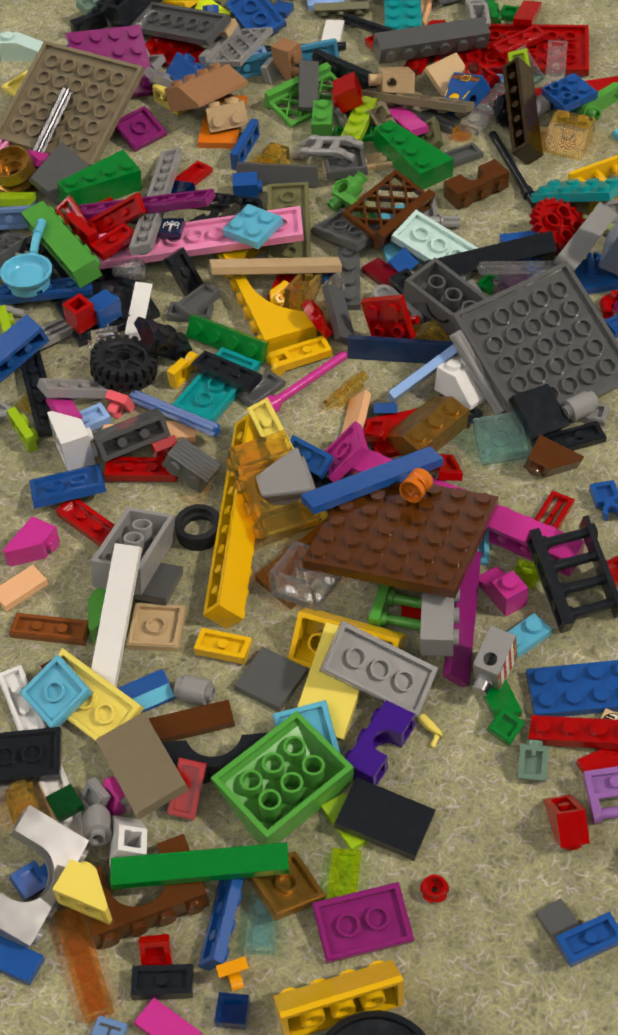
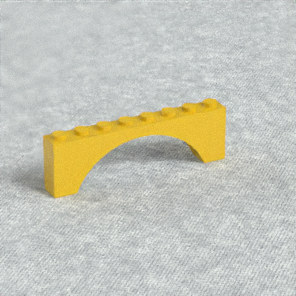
[216,246,317,355]

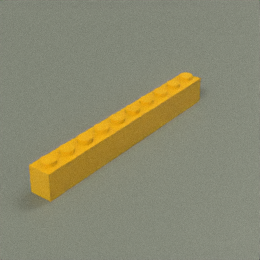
[203,414,268,628]

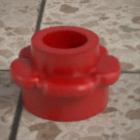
[420,874,449,903]

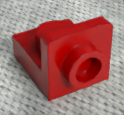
[149,435,177,457]

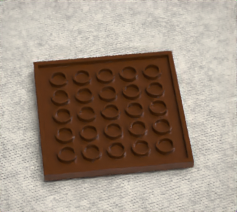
[302,471,499,599]

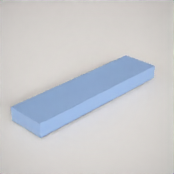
[387,344,459,402]

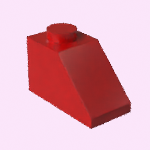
[543,794,590,850]

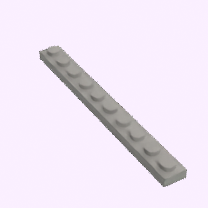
[129,147,183,255]

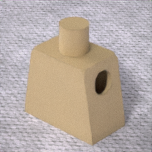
[368,67,415,93]

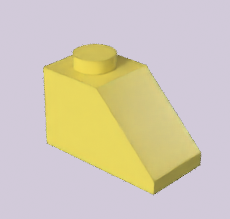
[52,859,112,925]

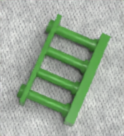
[368,584,422,630]

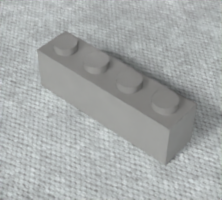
[420,589,460,656]

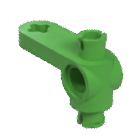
[571,82,618,122]
[326,171,377,218]

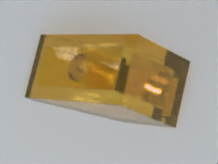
[248,142,290,164]

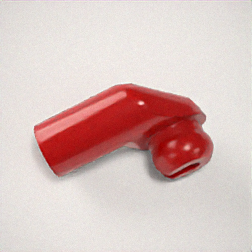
[599,290,618,319]

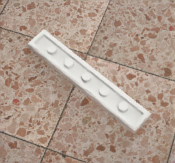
[91,543,142,687]

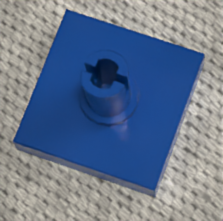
[574,252,618,294]

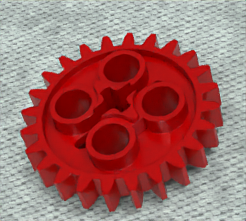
[529,197,586,256]

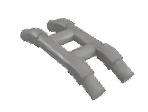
[291,135,364,162]

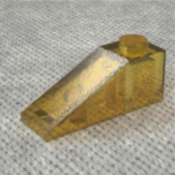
[284,273,326,311]

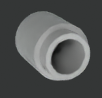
[562,391,600,422]
[174,675,216,706]
[83,804,112,847]

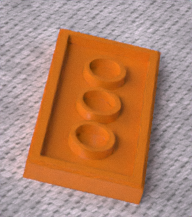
[198,95,247,149]

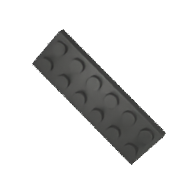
[130,2,231,46]

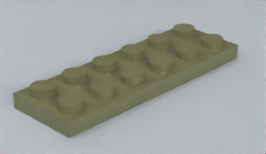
[267,182,311,258]

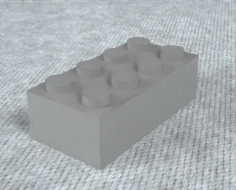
[91,507,175,595]

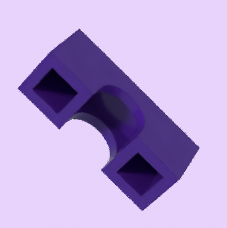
[344,700,415,785]

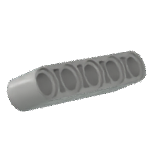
[553,201,618,271]

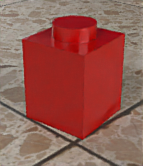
[62,293,98,334]

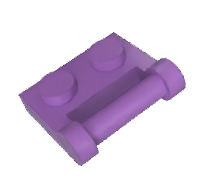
[583,766,618,824]

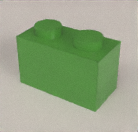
[311,99,334,136]

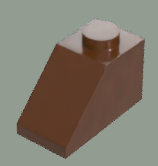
[523,435,584,477]

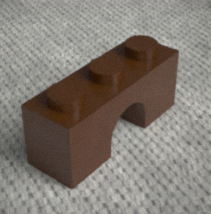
[443,159,509,210]

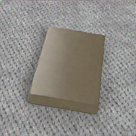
[96,712,189,820]

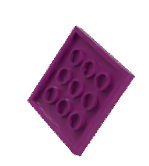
[65,25,153,98]

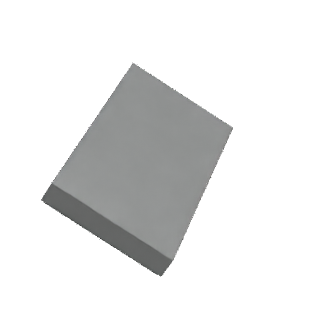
[319,621,438,718]

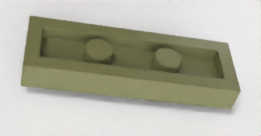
[314,1,369,17]

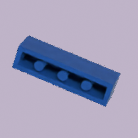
[0,314,50,383]

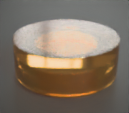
[451,125,472,142]

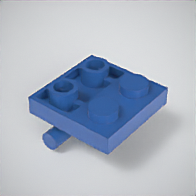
[541,73,598,122]

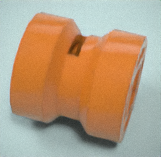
[399,468,433,503]

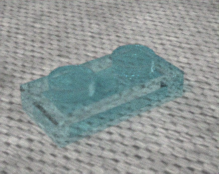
[245,895,278,956]

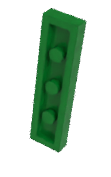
[186,314,269,364]

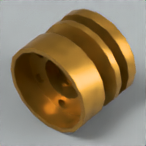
[0,145,38,192]

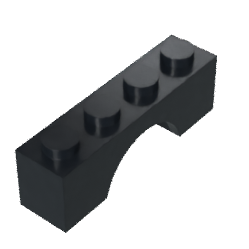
[162,732,269,784]

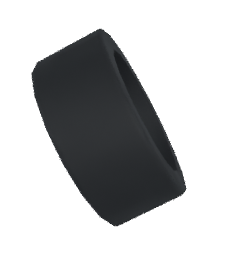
[174,504,219,551]

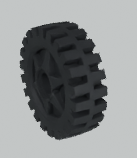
[90,335,158,392]

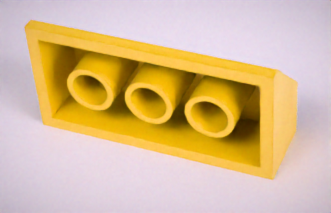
[288,607,407,668]
[273,960,404,1035]

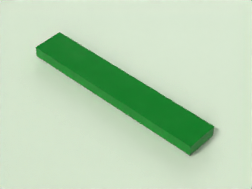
[110,842,290,890]

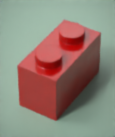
[331,72,363,113]

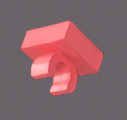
[105,389,135,419]

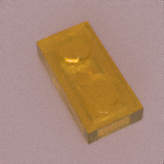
[323,370,369,409]

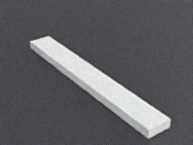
[0,665,83,837]

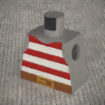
[472,626,517,696]

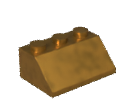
[385,396,469,456]

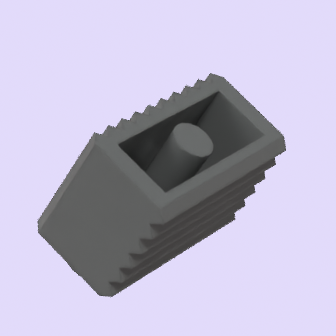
[162,437,222,493]

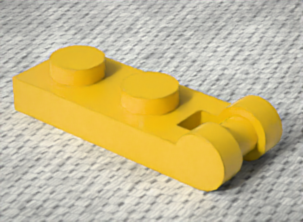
[265,335,332,376]

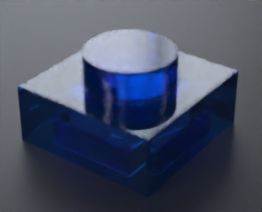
[214,992,250,1030]

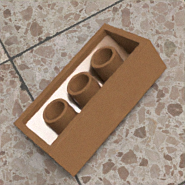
[164,62,248,112]

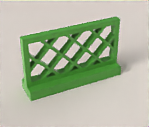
[264,62,338,128]

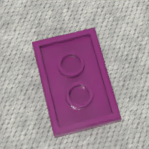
[312,882,415,964]

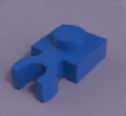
[589,480,618,521]
[9,860,48,902]

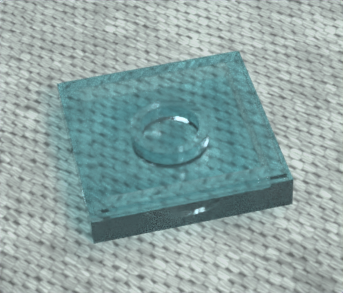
[472,412,529,466]

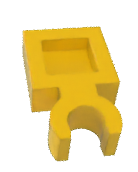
[167,351,199,390]

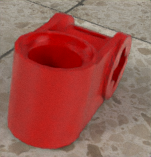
[463,60,501,95]

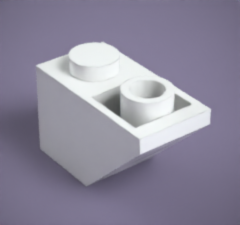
[109,815,147,868]

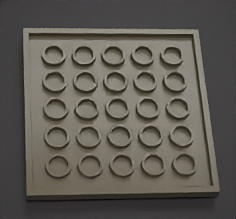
[0,41,145,165]

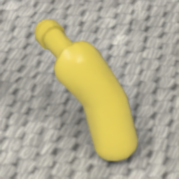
[417,714,443,748]

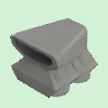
[255,447,316,517]

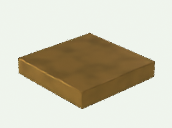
[247,851,326,921]

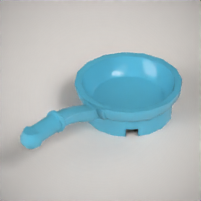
[0,218,52,298]

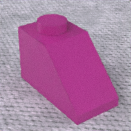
[2,516,60,567]

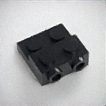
[134,316,192,361]

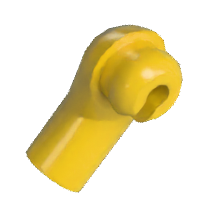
[269,280,291,307]

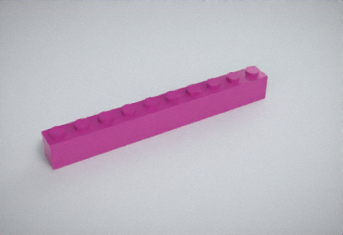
[349,450,585,577]

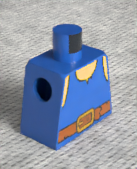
[443,72,491,117]

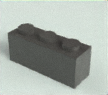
[92,408,171,462]

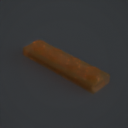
[53,908,115,1024]

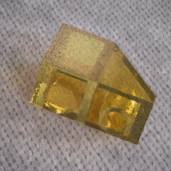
[5,780,42,824]

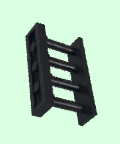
[526,515,618,633]

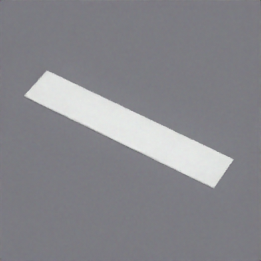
[124,282,153,341]

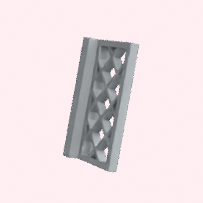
[198,24,273,69]

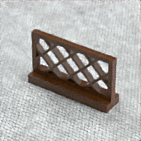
[342,169,436,251]

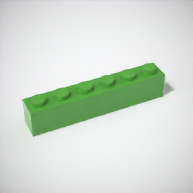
[21,200,102,288]

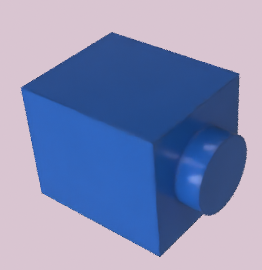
[233,172,263,198]
[88,289,122,329]

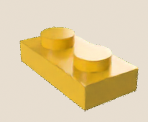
[193,628,252,665]

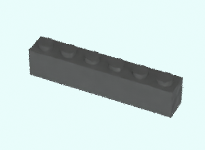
[372,17,491,64]

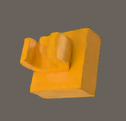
[216,956,249,992]

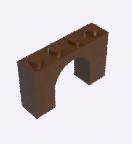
[86,834,209,949]

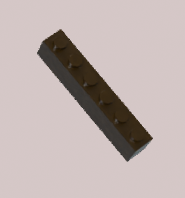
[502,56,543,165]

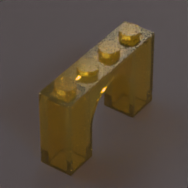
[225,430,322,546]

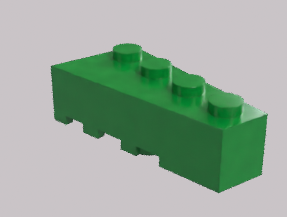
[374,120,454,190]
[57,150,142,207]

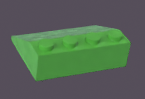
[211,711,354,845]

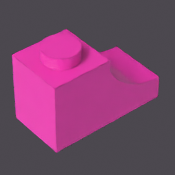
[479,566,528,617]

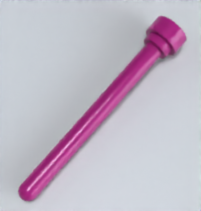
[261,351,348,413]

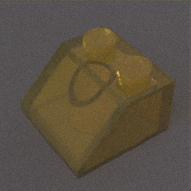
[542,110,596,160]

